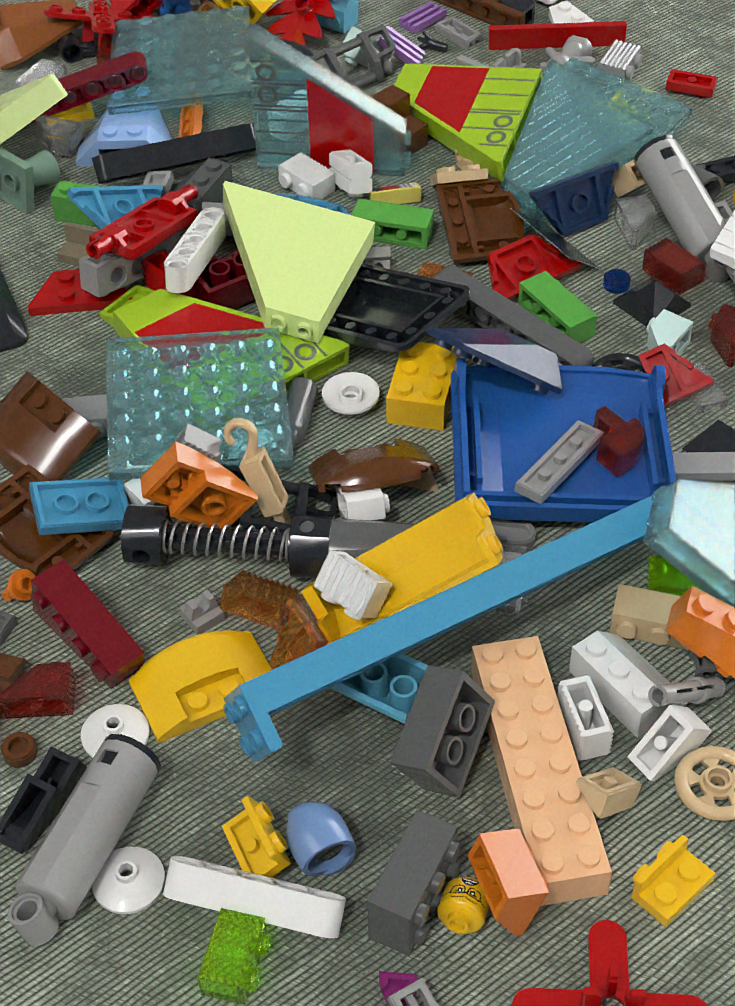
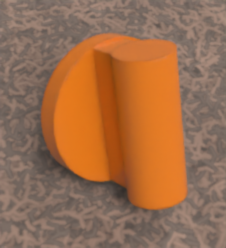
[1,569,36,602]

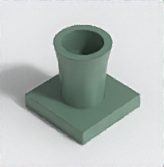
[0,147,60,214]

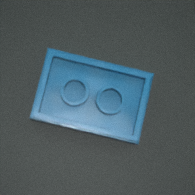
[29,477,129,535]

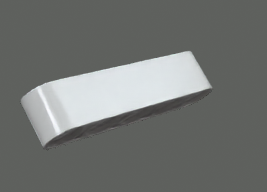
[164,207,226,293]
[163,856,346,938]

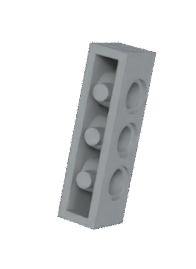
[79,232,179,297]

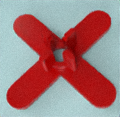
[44,0,159,47]
[512,920,707,1006]

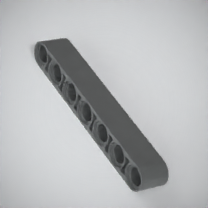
[432,265,594,366]

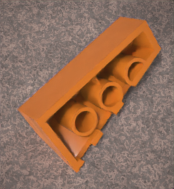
[666,586,735,679]

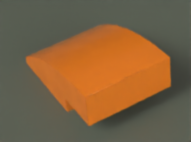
[140,441,258,529]

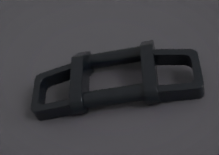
[222,465,337,533]

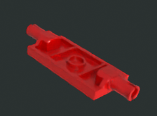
[86,184,198,260]

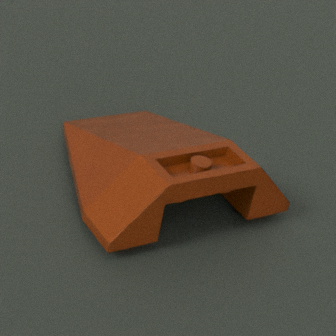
[0,0,83,71]

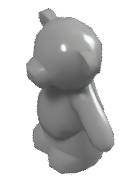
[540,35,596,82]

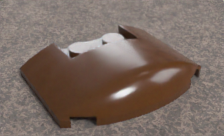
[436,178,524,263]
[0,371,102,481]
[308,439,440,492]
[0,464,115,576]

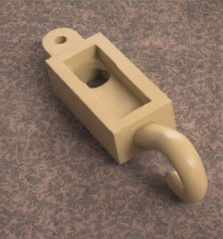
[223,418,291,524]

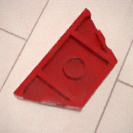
[487,234,582,301]
[28,269,132,316]

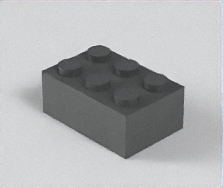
[390,665,495,798]
[367,810,461,957]

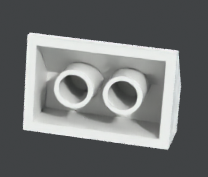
[569,631,688,738]

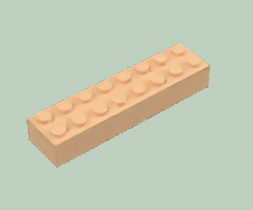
[471,636,612,906]

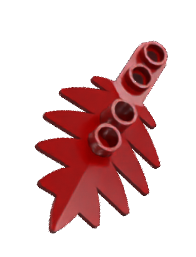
[262,0,335,74]

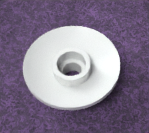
[322,372,380,415]
[81,704,150,758]
[92,847,165,914]

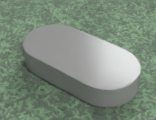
[490,518,536,551]

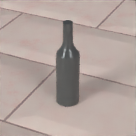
[276,377,318,469]

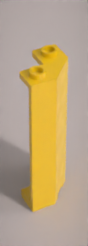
[301,492,503,647]

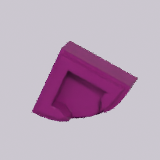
[379,971,418,1006]

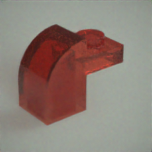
[593,406,644,477]

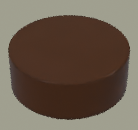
[1,732,38,768]

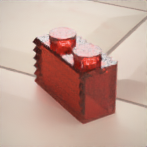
[642,237,706,295]

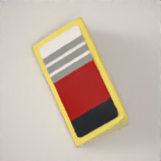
[367,182,421,204]

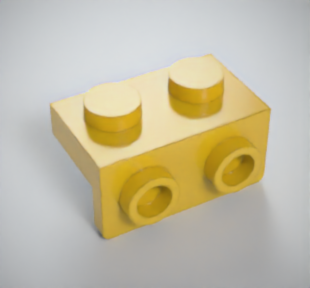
[222,795,291,878]

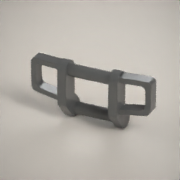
[303,25,395,91]

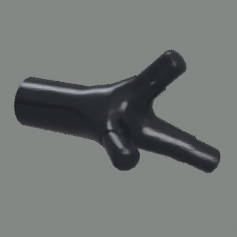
[417,30,448,53]

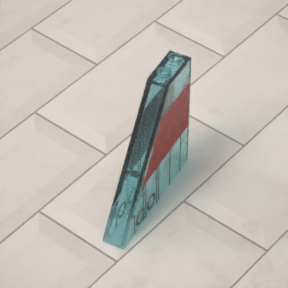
[247,24,411,176]

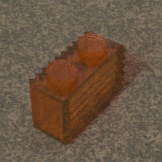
[220,570,298,630]

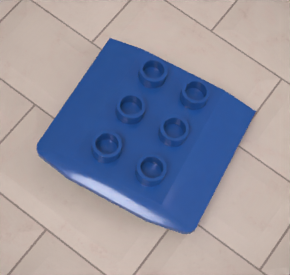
[450,358,677,524]

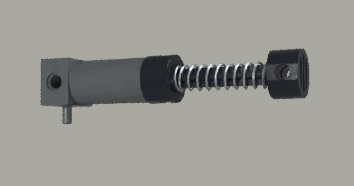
[121,504,484,579]

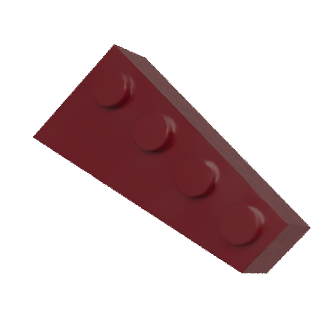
[194,251,255,309]
[30,559,144,689]

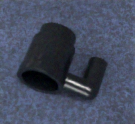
[57,32,98,63]

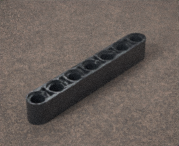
[92,123,260,184]

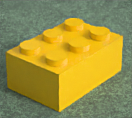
[386,342,460,431]

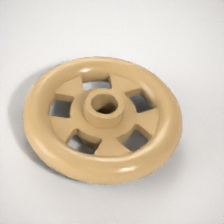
[674,746,735,821]

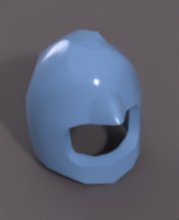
[286,801,356,876]

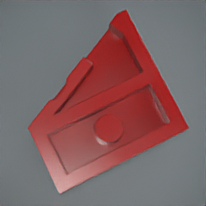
[638,343,714,407]

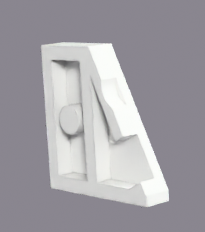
[549,1,594,24]

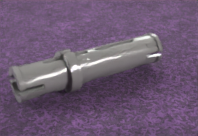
[648,676,726,707]

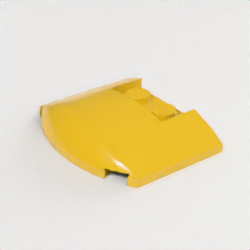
[128,630,272,744]

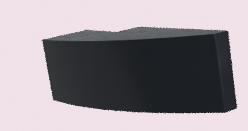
[0,746,87,854]

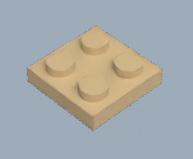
[430,164,488,186]

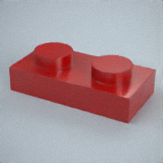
[665,69,718,98]

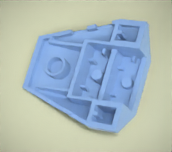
[76,104,172,166]

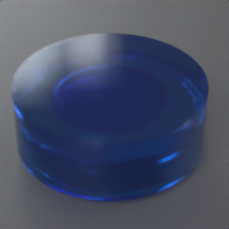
[603,269,631,294]

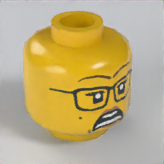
[437,876,490,934]

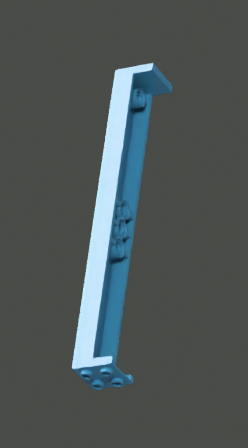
[223,480,717,763]

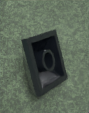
[613,277,691,327]

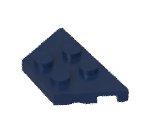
[529,161,619,236]

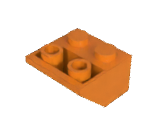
[467,828,549,936]

